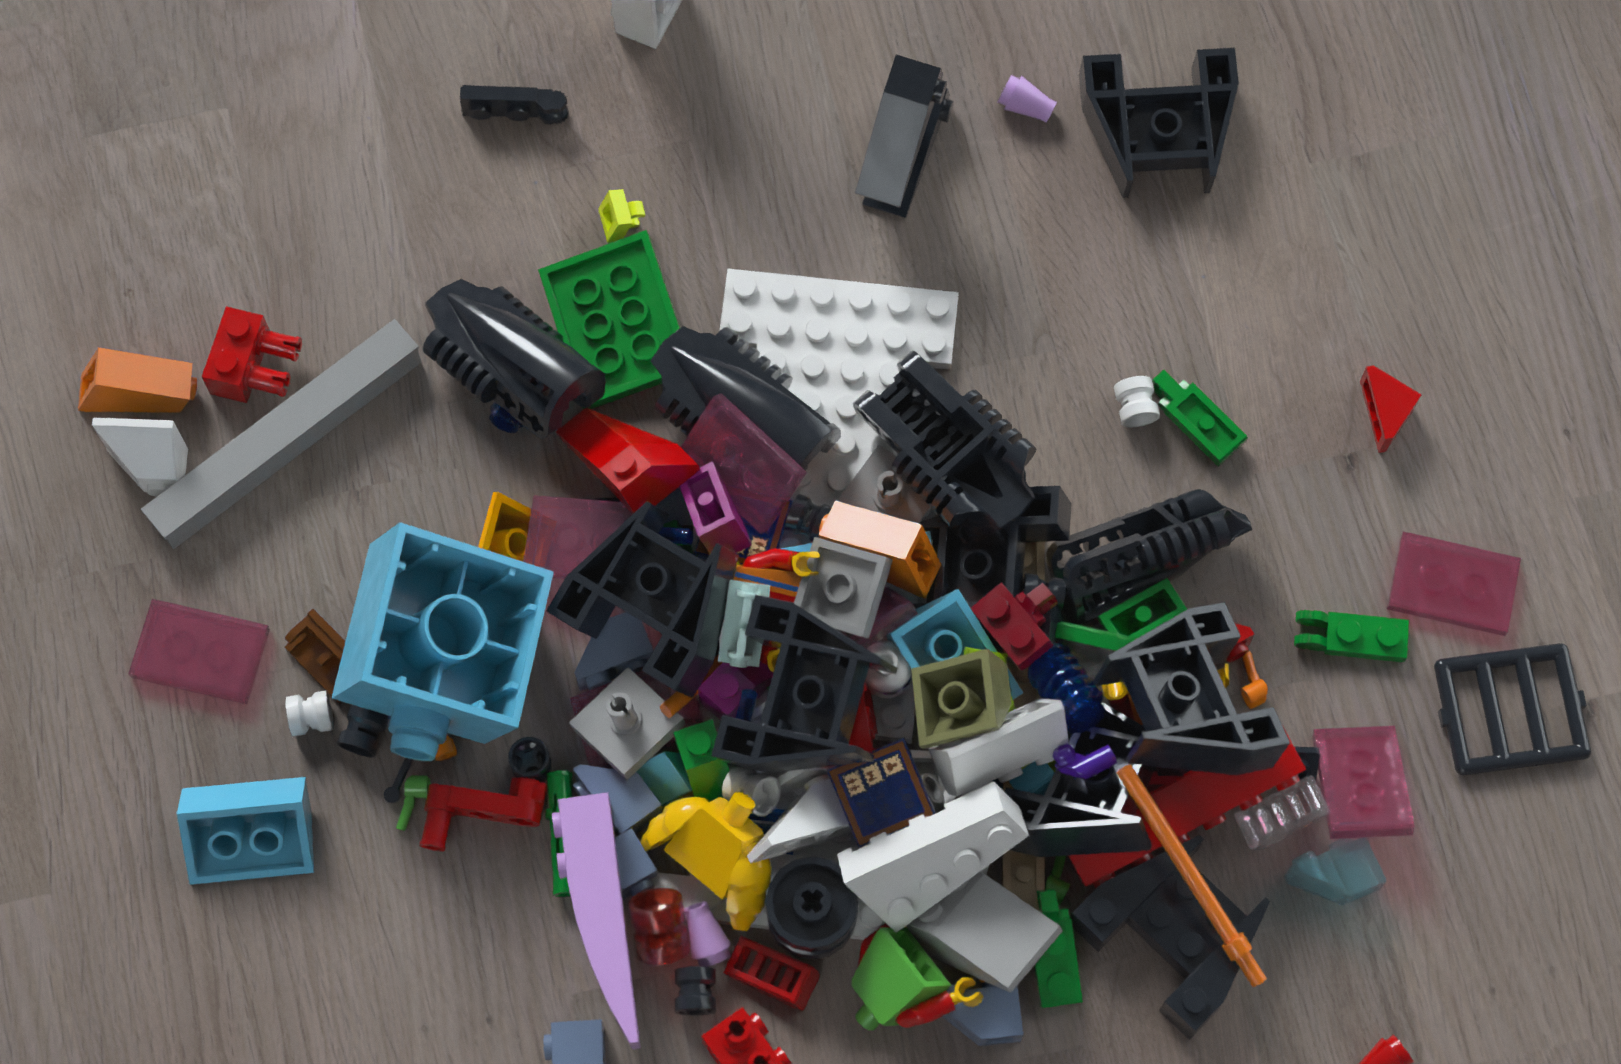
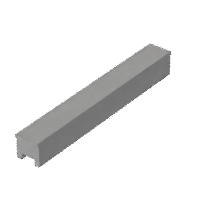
[141,319,422,550]

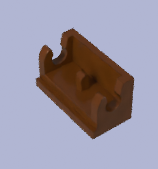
[284,609,346,705]

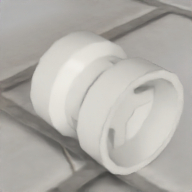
[1114,376,1160,427]
[286,690,334,737]
[722,766,781,816]

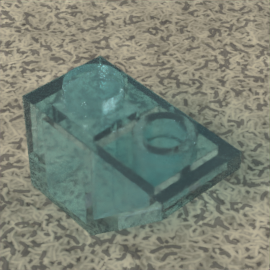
[1284,835,1387,905]

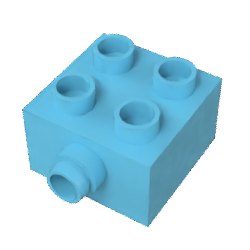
[332,522,553,761]

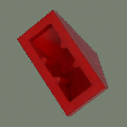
[1360,365,1422,453]

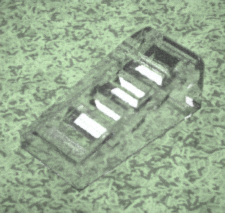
[1235,776,1331,851]

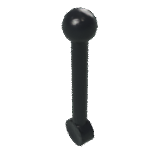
[384,758,413,804]

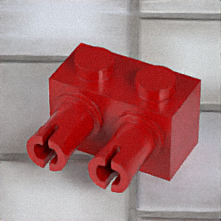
[202,306,302,403]
[701,1007,792,1064]

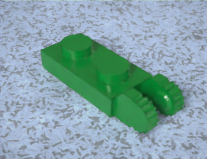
[1294,610,1409,662]

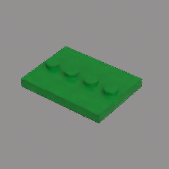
[538,230,680,409]

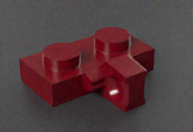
[971,582,1058,671]

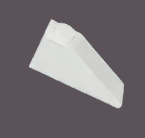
[747,775,865,863]

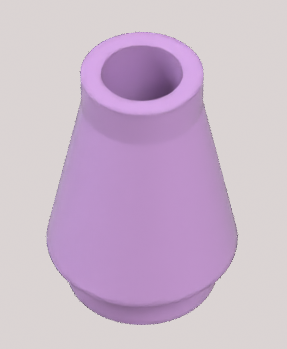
[998,75,1057,122]
[684,901,731,967]

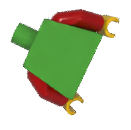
[851,923,984,1031]

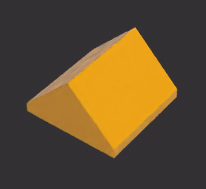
[478,492,557,569]

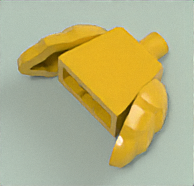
[640,792,772,931]

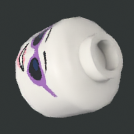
[865,640,912,698]

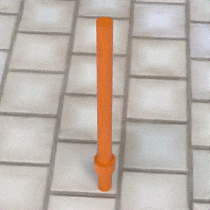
[1116,764,1267,987]

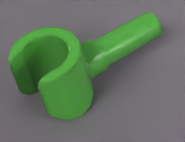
[396,775,431,831]
[1044,856,1071,905]

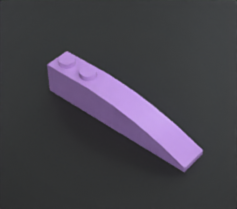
[552,793,641,1050]

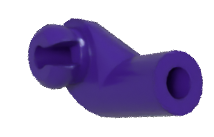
[1053,744,1117,779]

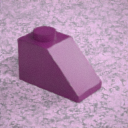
[680,461,752,553]
[698,661,773,721]

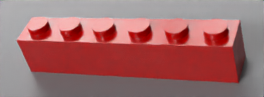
[1068,725,1306,889]

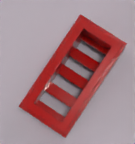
[723,936,820,1011]

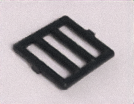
[1434,643,1591,776]

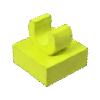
[598,189,646,243]

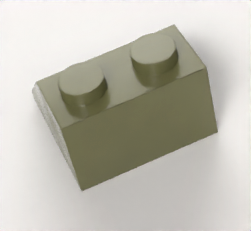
[911,649,1012,749]

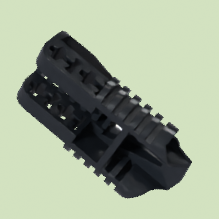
[423,279,606,439]
[651,326,841,496]
[853,351,1036,532]
[1046,489,1252,625]

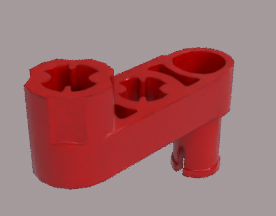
[419,777,548,852]

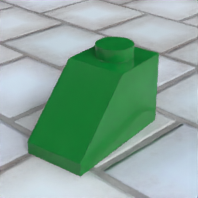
[1097,578,1187,638]
[673,719,730,802]

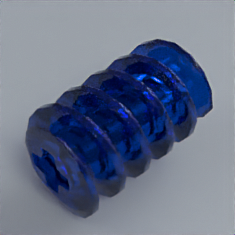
[1028,644,1105,733]

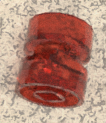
[629,888,690,965]

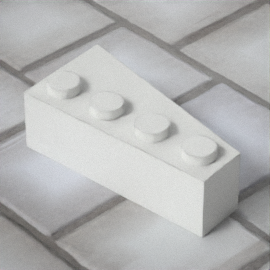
[837,782,1029,933]

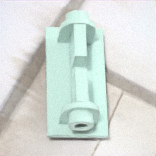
[718,580,771,668]

